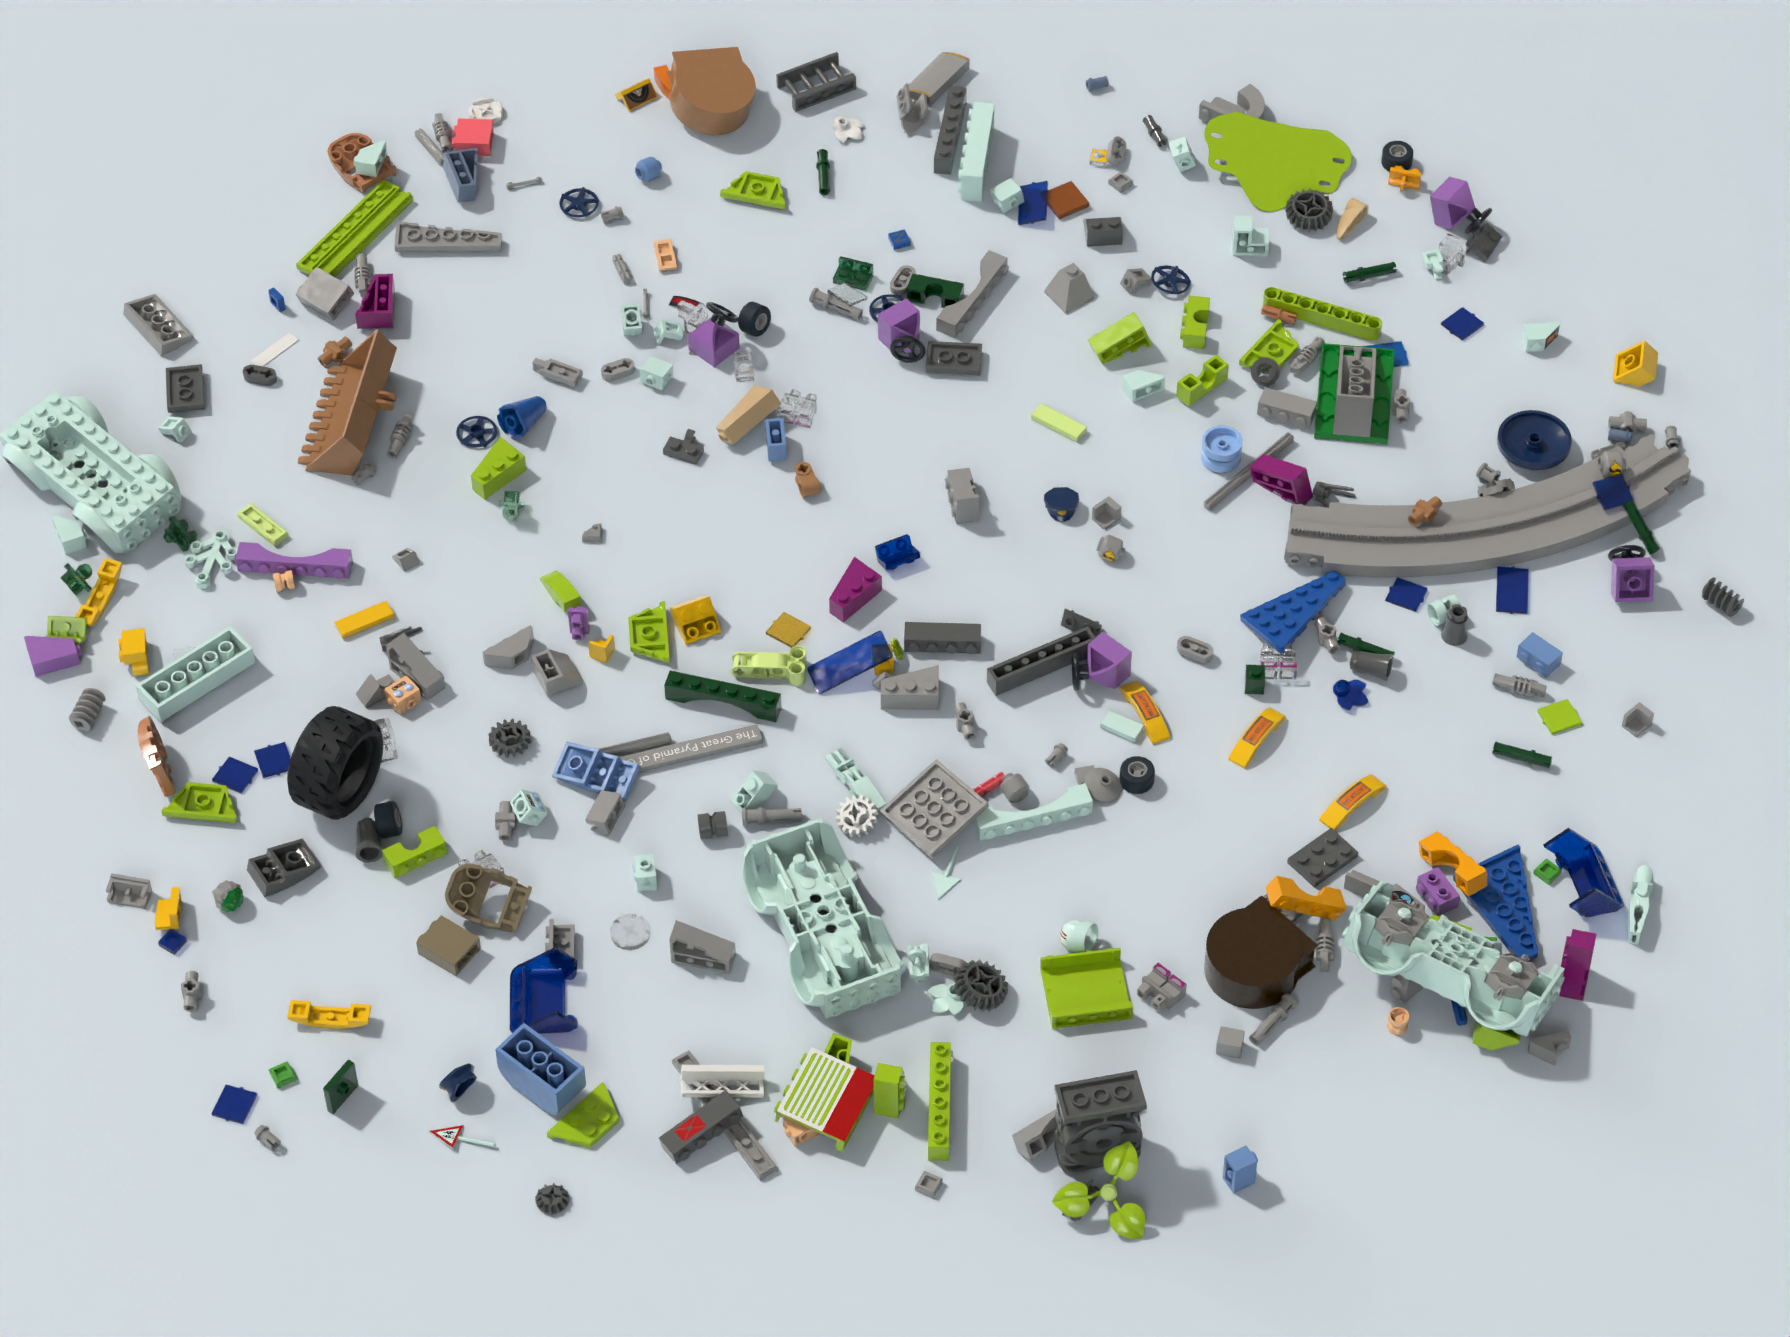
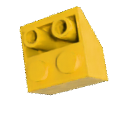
[669,595,721,645]

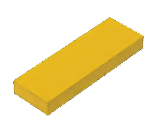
[334,601,394,639]

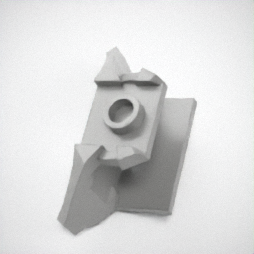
[896,83,930,135]

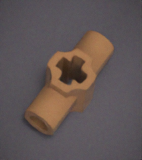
[317,336,352,367]
[1408,496,1442,526]

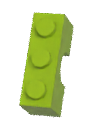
[1180,296,1210,349]
[1176,355,1229,406]
[382,826,448,878]

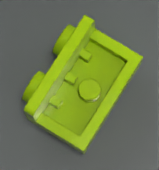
[45,616,87,645]

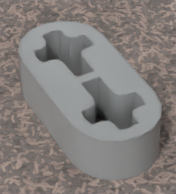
[1106,136,1126,166]
[601,358,635,382]
[929,953,966,976]

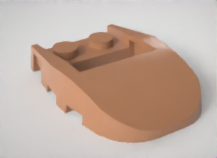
[327,133,396,193]
[137,716,176,797]

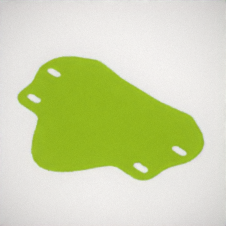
[1204,112,1352,212]

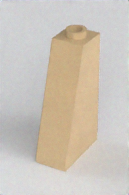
[716,385,781,445]

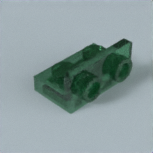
[833,256,873,291]

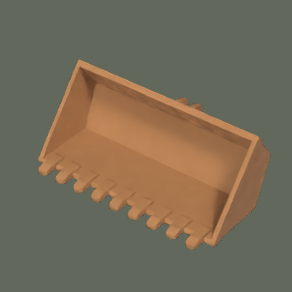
[298,329,397,476]

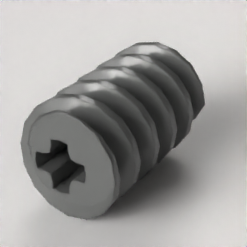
[1702,577,1744,617]

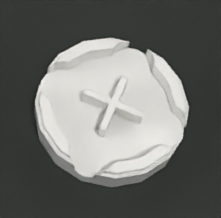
[469,98,503,125]

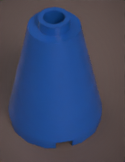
[497,396,547,439]

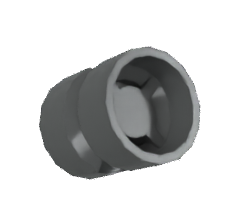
[697,811,728,839]

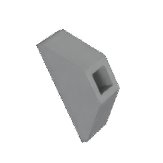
[482,625,534,669]

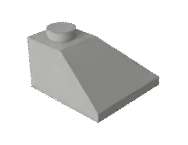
[1044,263,1094,314]

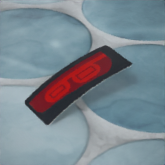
[669,296,704,314]

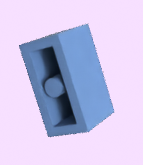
[765,418,787,461]
[1516,632,1563,678]
[1222,1146,1258,1194]

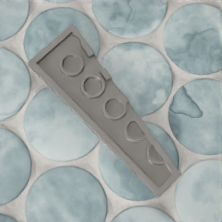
[395,222,502,252]

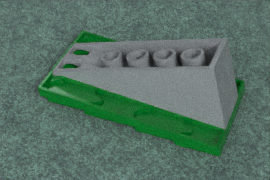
[1314,343,1395,444]

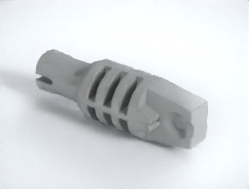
[432,113,452,153]
[354,253,371,297]
[1290,337,1325,374]
[387,414,413,459]
[1492,673,1547,697]
[1316,919,1334,972]

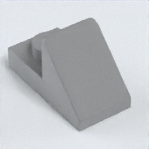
[356,674,395,708]
[1528,1030,1571,1065]

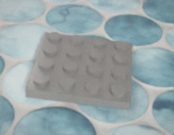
[880,759,989,858]

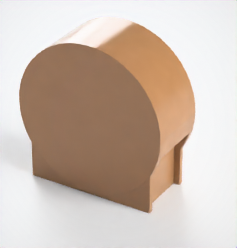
[667,47,756,135]

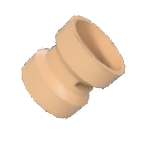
[273,570,295,592]
[1387,1007,1409,1035]

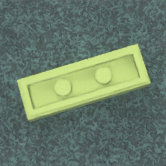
[1031,403,1087,442]
[237,503,289,547]

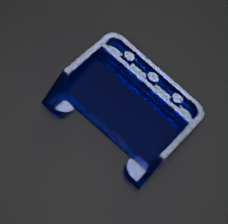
[510,947,578,1034]

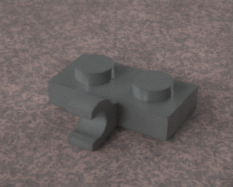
[663,429,704,465]

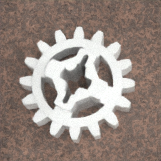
[835,794,879,837]

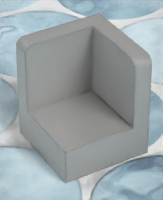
[1092,497,1122,530]
[1622,702,1654,737]
[1216,1026,1245,1059]

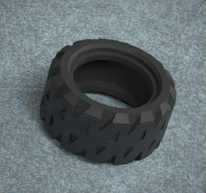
[287,706,383,820]

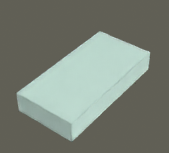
[1100,710,1144,743]

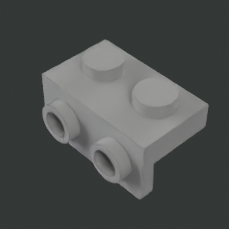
[545,919,575,963]

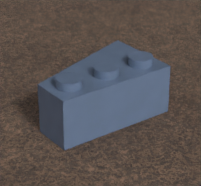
[443,148,478,203]

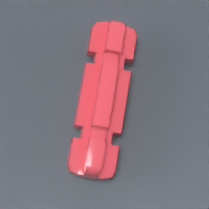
[973,772,1005,797]

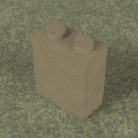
[416,915,481,976]

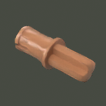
[1261,305,1297,326]

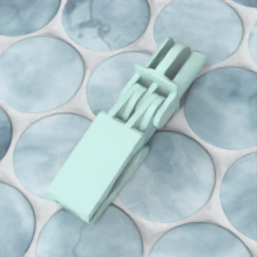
[825,748,886,813]
[1627,865,1654,945]

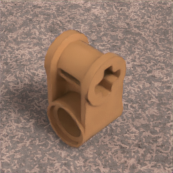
[795,462,821,498]

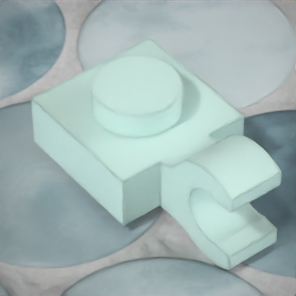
[1421,249,1444,279]

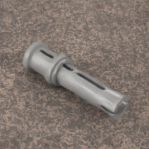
[809,287,863,320]
[742,807,802,825]
[1249,994,1298,1046]

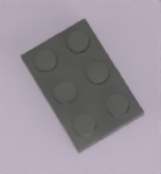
[926,341,982,375]
[166,364,205,413]
[1287,828,1358,888]

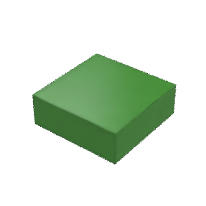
[1533,858,1562,885]
[269,1061,296,1088]

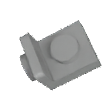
[1120,268,1152,294]

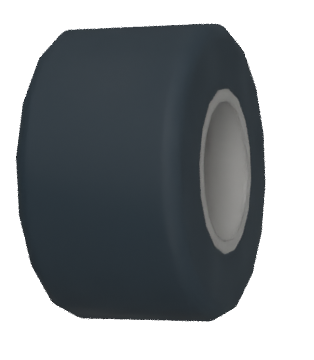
[1381,141,1413,172]
[738,301,771,337]
[1119,756,1155,794]
[374,801,402,839]

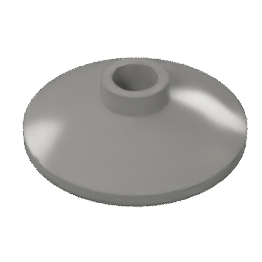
[1084,768,1122,802]

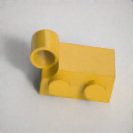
[118,628,149,676]

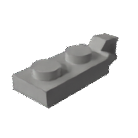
[532,358,583,387]

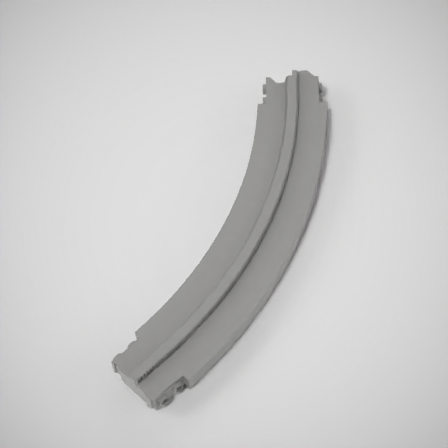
[1284,434,1691,577]

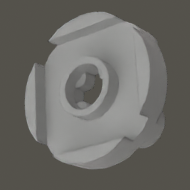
[1477,478,1515,497]

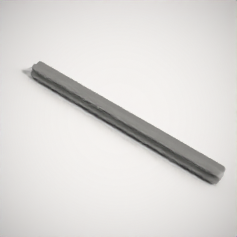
[1204,433,1294,510]

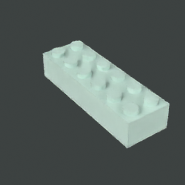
[958,102,994,202]
[136,626,255,722]

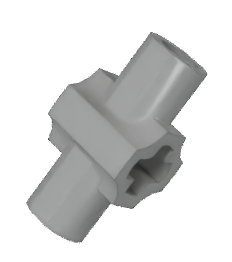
[1392,389,1410,424]
[1608,411,1647,434]
[1314,617,1340,654]
[954,702,976,740]
[495,801,516,841]
[181,971,201,1012]

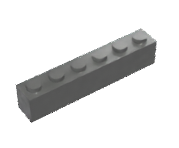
[934,86,967,175]
[987,626,1096,696]

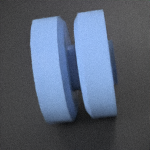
[1201,426,1243,473]

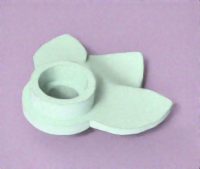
[928,983,964,1015]

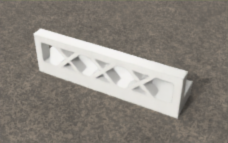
[680,1065,765,1098]

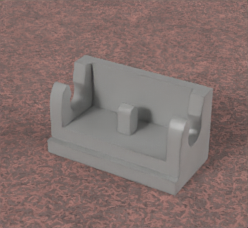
[585,790,625,836]
[106,873,152,909]

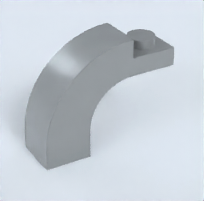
[1237,84,1265,120]

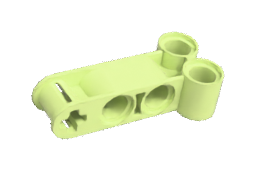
[731,646,807,686]

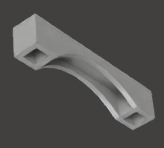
[936,250,1009,338]
[1012,1109,1057,1160]

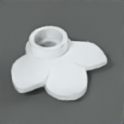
[833,116,865,143]

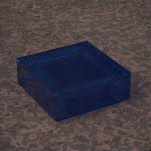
[158,929,187,955]

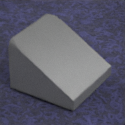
[392,548,420,571]

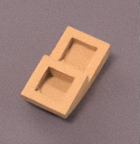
[654,239,677,271]

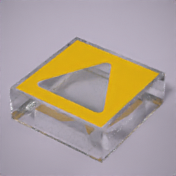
[1089,148,1108,167]

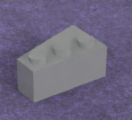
[944,468,979,524]
[386,633,445,701]
[881,665,939,710]
[669,920,736,974]

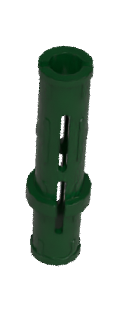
[816,149,830,195]
[1343,262,1397,283]
[1623,500,1660,555]
[1337,632,1395,658]
[1492,741,1552,768]

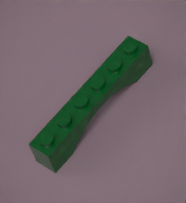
[664,670,782,722]

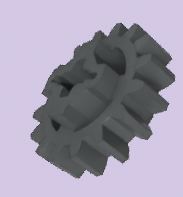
[488,719,531,758]

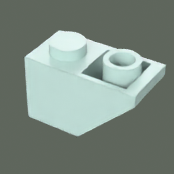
[731,771,778,812]

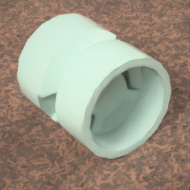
[1427,594,1461,626]

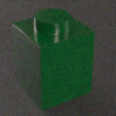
[1245,664,1265,695]

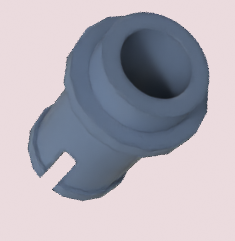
[1086,76,1109,91]
[1608,428,1632,444]

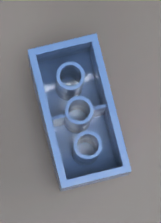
[495,1023,586,1115]

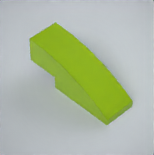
[539,570,582,613]

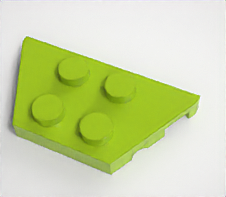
[720,171,786,210]
[1239,319,1299,370]
[628,601,670,663]
[161,782,237,823]
[547,1082,619,1148]

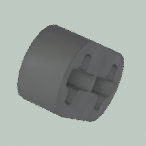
[243,365,277,386]

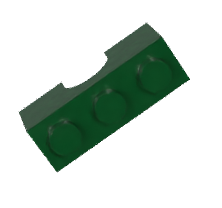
[907,273,964,308]

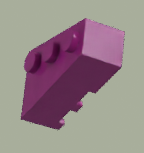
[355,274,395,329]
[1250,454,1313,505]
[829,557,882,623]
[1559,929,1597,1001]

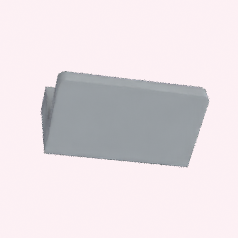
[1344,870,1380,897]

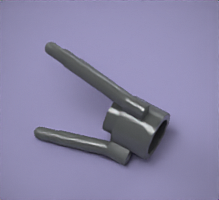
[1312,481,1356,508]
[379,626,422,652]

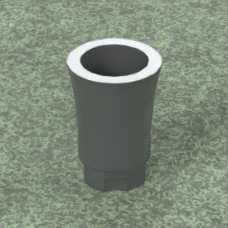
[1441,604,1468,646]
[1350,651,1393,681]
[356,818,383,863]

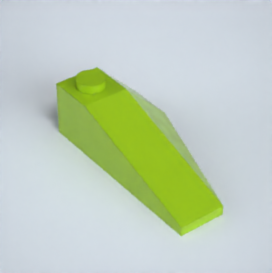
[1472,1021,1521,1051]

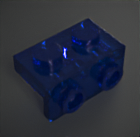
[875,534,920,570]

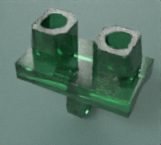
[499,491,524,521]
[163,516,197,552]
[60,563,93,596]

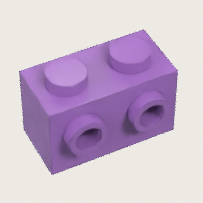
[1416,867,1460,916]

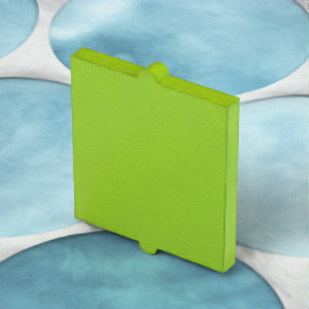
[1537,699,1582,735]

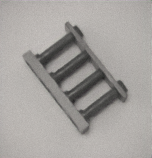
[776,52,856,112]

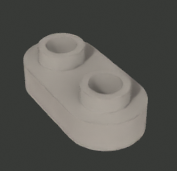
[890,265,916,295]
[1177,636,1213,663]

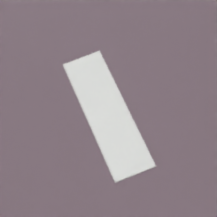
[251,333,299,366]

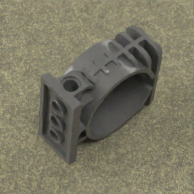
[1054,1070,1147,1173]

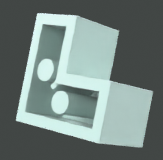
[1232,215,1269,256]

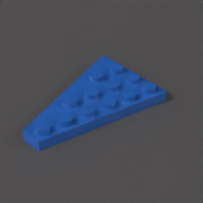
[1240,571,1346,654]
[1453,844,1538,962]

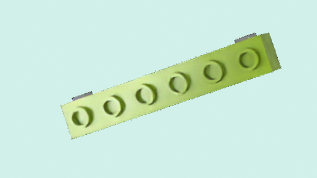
[928,1042,953,1161]

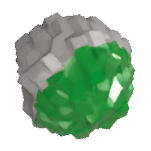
[212,880,244,912]

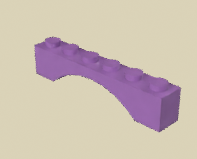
[236,542,353,579]

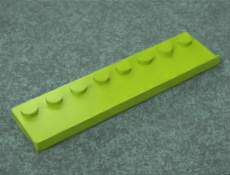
[296,179,413,277]

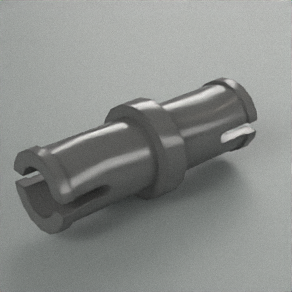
[1143,115,1167,147]

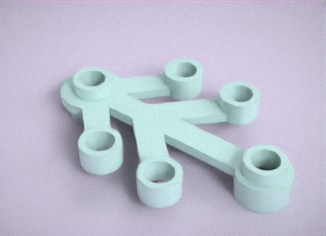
[184,530,237,589]

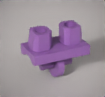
[568,606,590,640]

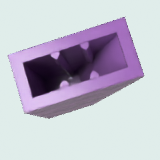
[24,636,82,677]

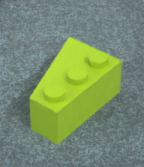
[1088,312,1153,364]
[471,436,526,500]
[874,1063,907,1118]

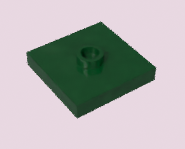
[323,1059,358,1114]

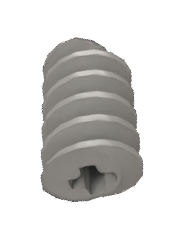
[69,688,106,732]

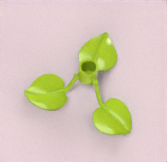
[1052,1141,1145,1239]

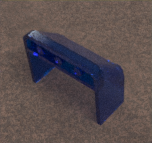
[1543,828,1624,918]

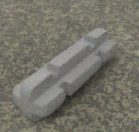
[612,254,631,283]
[1591,442,1626,459]

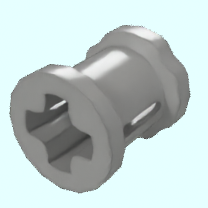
[1476,463,1501,485]

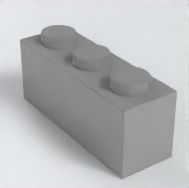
[1257,387,1317,429]

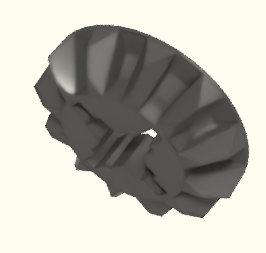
[1251,357,1280,386]
[535,1183,569,1214]

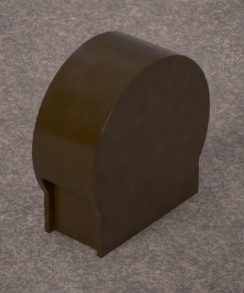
[1204,895,1318,1009]

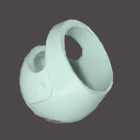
[1060,920,1098,953]

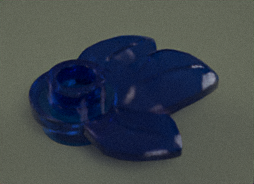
[1333,680,1368,710]

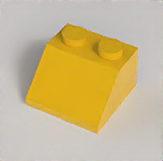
[1613,341,1658,386]

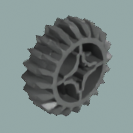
[1285,189,1333,232]
[954,959,1008,1012]

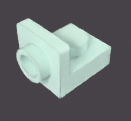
[654,319,683,344]
[158,416,192,443]

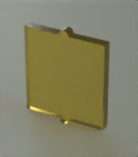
[766,612,811,648]

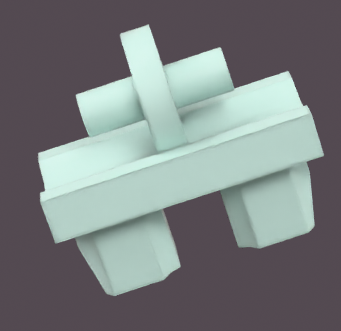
[908,943,930,981]

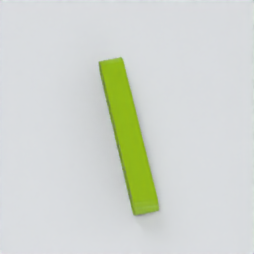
[1263,287,1382,341]

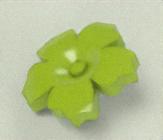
[890,637,903,660]

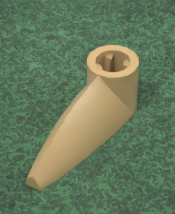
[1337,198,1369,241]

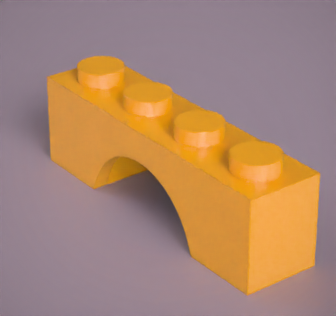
[1419,831,1488,896]
[1265,876,1346,920]

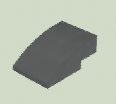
[247,838,321,897]

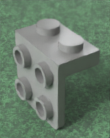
[1199,97,1245,123]

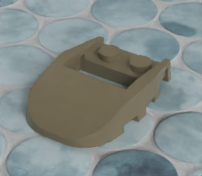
[445,864,532,933]

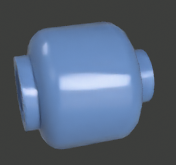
[635,157,662,182]

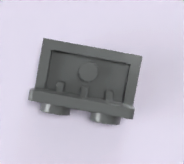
[1463,223,1503,262]

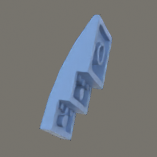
[552,742,641,801]

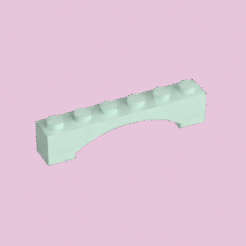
[973,783,1093,841]

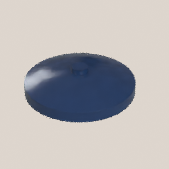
[1497,410,1572,470]

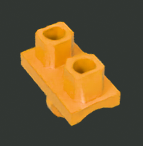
[1388,165,1422,191]

